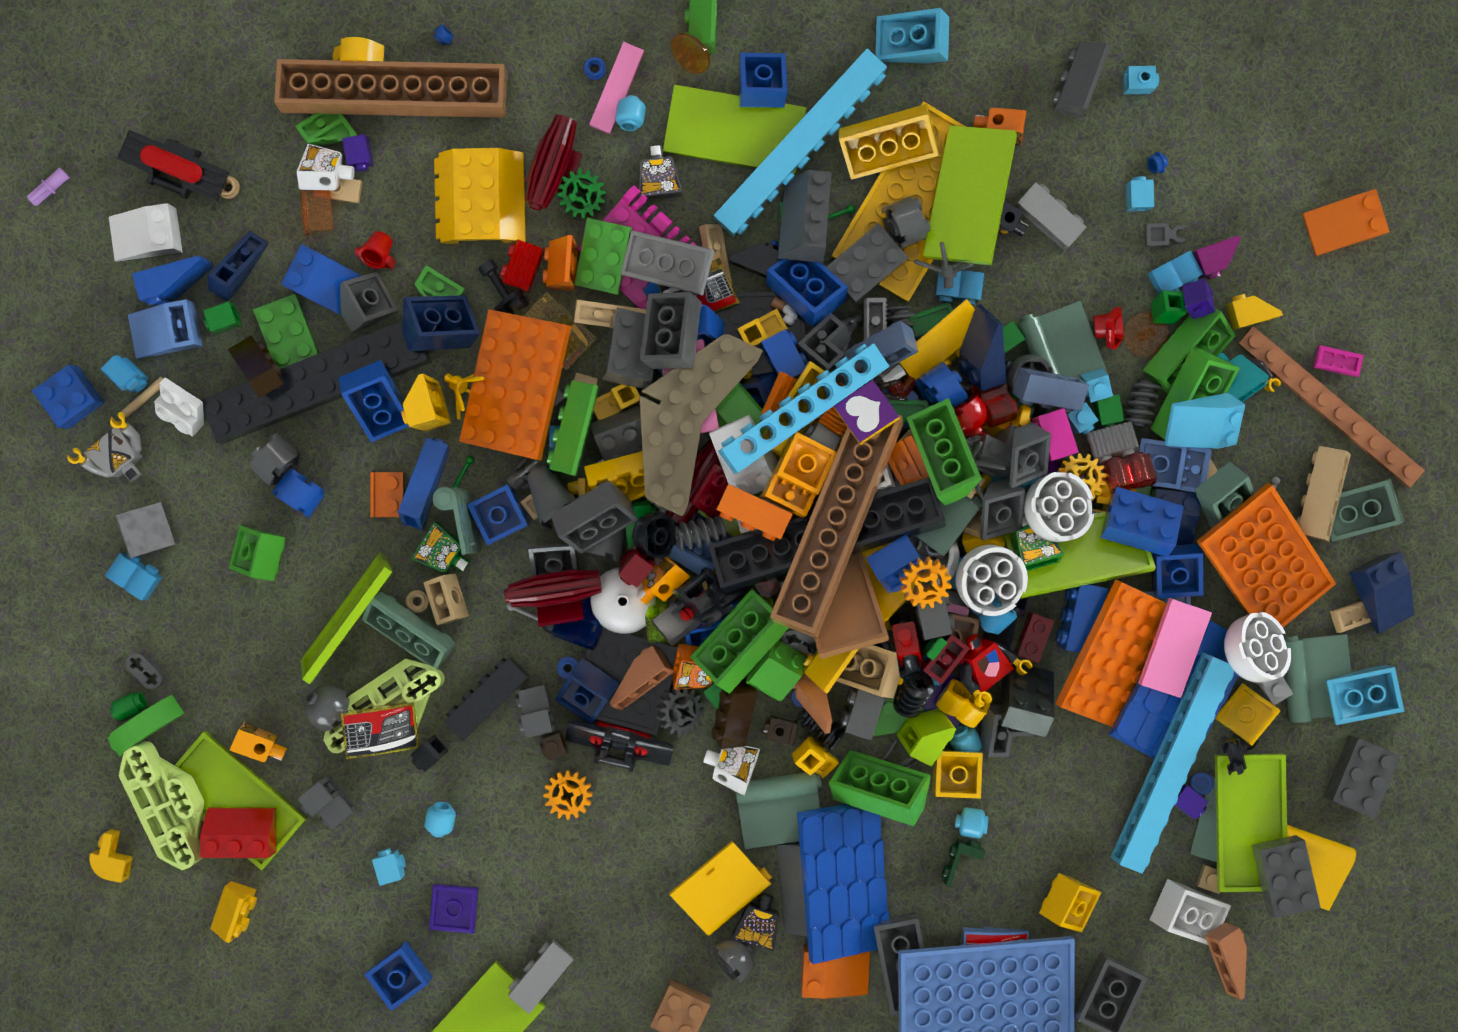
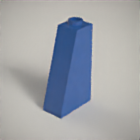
[398,438,449,531]

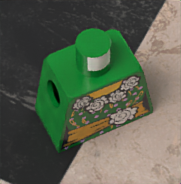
[1011,516,1064,571]
[411,522,470,573]

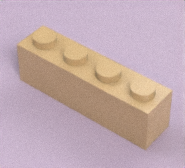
[1296,446,1351,542]

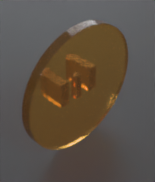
[671,33,710,74]
[1123,312,1168,357]

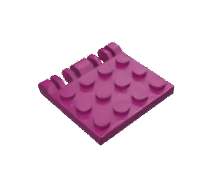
[578,185,697,309]

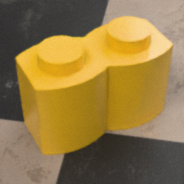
[936,679,991,728]

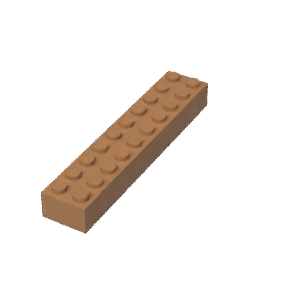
[274,59,508,118]
[770,415,903,638]

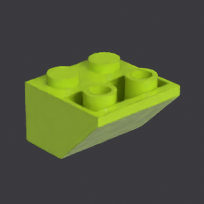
[897,708,956,767]

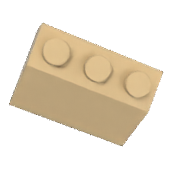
[836,645,900,698]

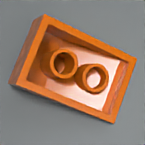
[1302,189,1390,256]
[543,235,579,291]
[801,945,870,999]

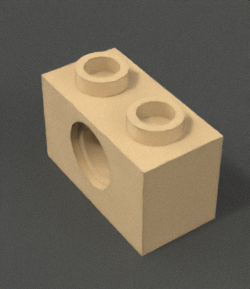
[423,573,469,625]

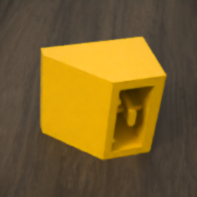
[210,881,257,943]

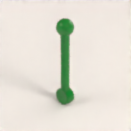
[828,205,855,220]
[452,456,474,488]

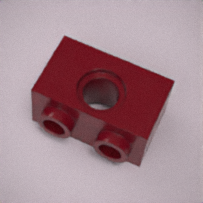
[618,543,654,588]
[1014,612,1054,663]
[921,634,970,685]

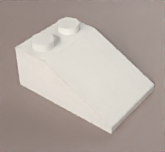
[109,203,182,262]
[709,415,778,495]
[1150,879,1231,945]

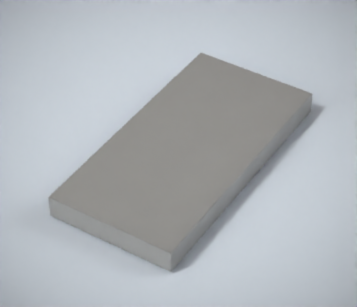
[620,230,715,295]

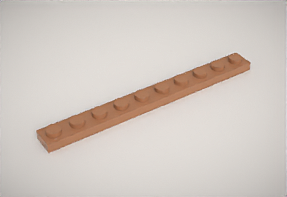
[1237,326,1425,488]

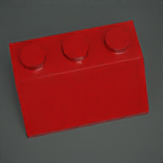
[200,807,276,858]

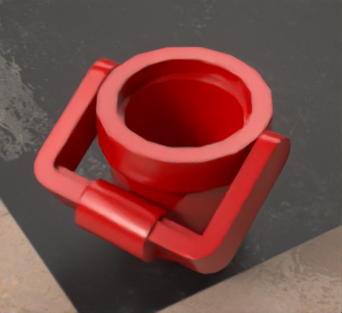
[355,231,396,270]
[1093,307,1124,350]

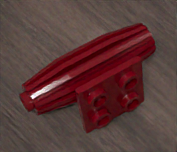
[525,114,583,212]
[665,440,729,526]
[504,570,602,627]

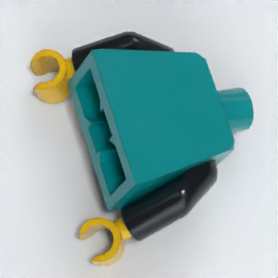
[1216,353,1281,402]

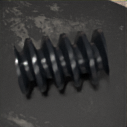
[893,671,934,718]
[795,709,845,752]

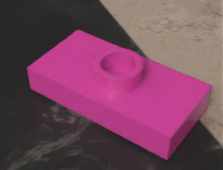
[1312,345,1364,377]

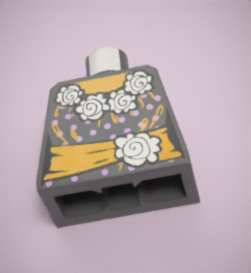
[639,146,682,200]

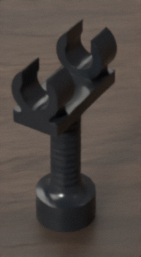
[478,259,529,314]
[1221,737,1259,775]

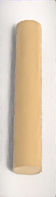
[121,376,163,418]

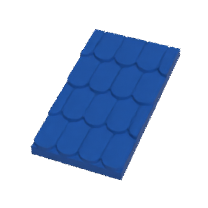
[1108,620,1240,759]
[797,804,889,964]

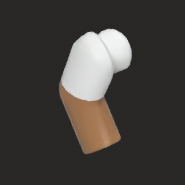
[770,296,798,326]

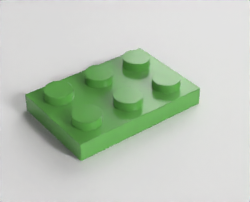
[575,218,633,295]
[253,294,319,369]

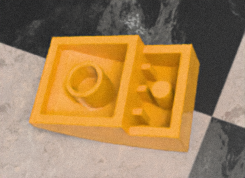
[761,432,837,517]

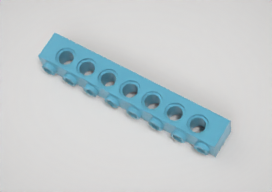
[718,343,890,474]

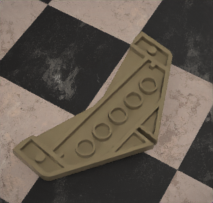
[640,334,763,517]

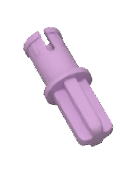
[27,167,70,206]

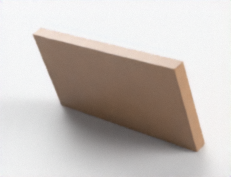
[814,552,889,659]

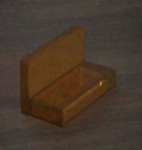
[299,189,333,235]

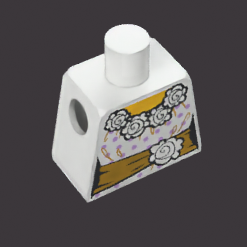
[297,144,355,190]
[703,746,760,796]

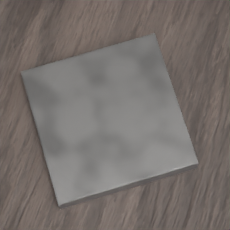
[115,502,175,559]

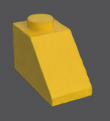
[1226,294,1283,330]

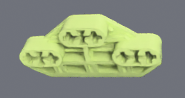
[323,658,444,753]
[119,741,204,870]

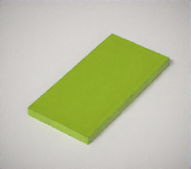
[663,85,807,175]
[923,125,1017,265]
[1004,511,1156,598]
[300,552,392,684]
[175,731,307,871]
[1215,753,1287,892]
[431,961,545,1032]

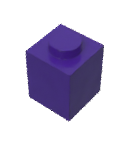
[342,134,374,172]
[1182,278,1215,319]
[1175,784,1208,820]

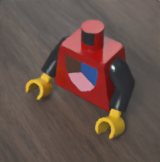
[885,613,924,685]
[960,634,1033,707]

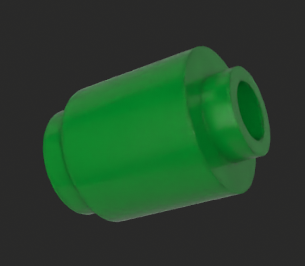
[110,692,147,722]

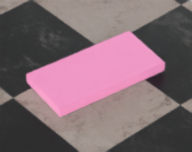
[1138,598,1212,698]

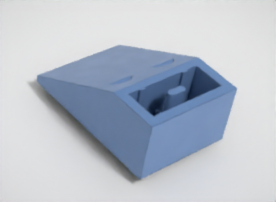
[128,299,203,359]

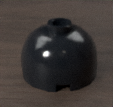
[632,513,677,559]

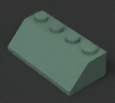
[362,592,455,670]

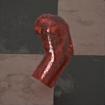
[888,376,916,397]

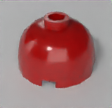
[954,394,988,437]

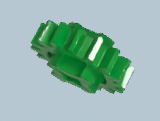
[557,169,606,220]

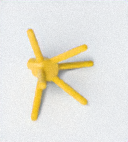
[444,373,484,420]

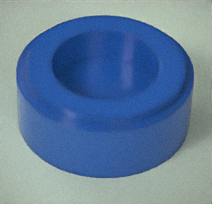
[1190,772,1214,795]

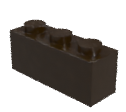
[228,335,283,398]
[711,679,758,749]

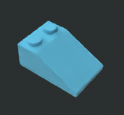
[875,8,949,64]
[1164,393,1245,449]
[1326,665,1404,725]

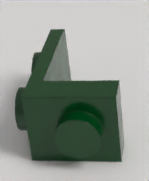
[941,839,986,887]

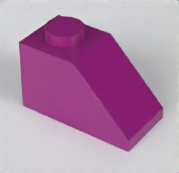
[1192,235,1241,280]

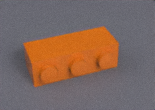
[717,484,793,541]

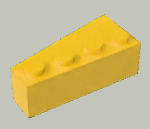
[584,451,645,501]

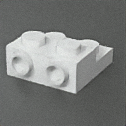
[154,377,204,437]

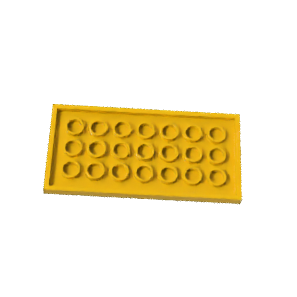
[831,101,966,303]

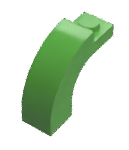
[107,695,184,757]

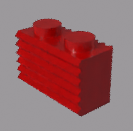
[500,239,545,293]

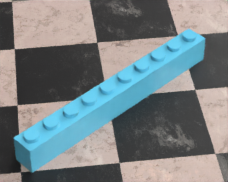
[713,48,887,237]
[1110,652,1234,874]

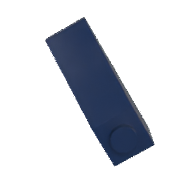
[208,230,268,302]

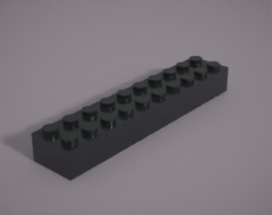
[201,321,432,444]
[708,477,946,594]

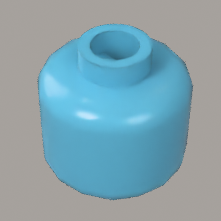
[615,95,646,131]
[949,725,982,752]
[424,802,456,837]
[955,807,988,839]

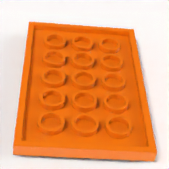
[459,309,571,461]
[1197,483,1336,627]
[1055,579,1167,727]

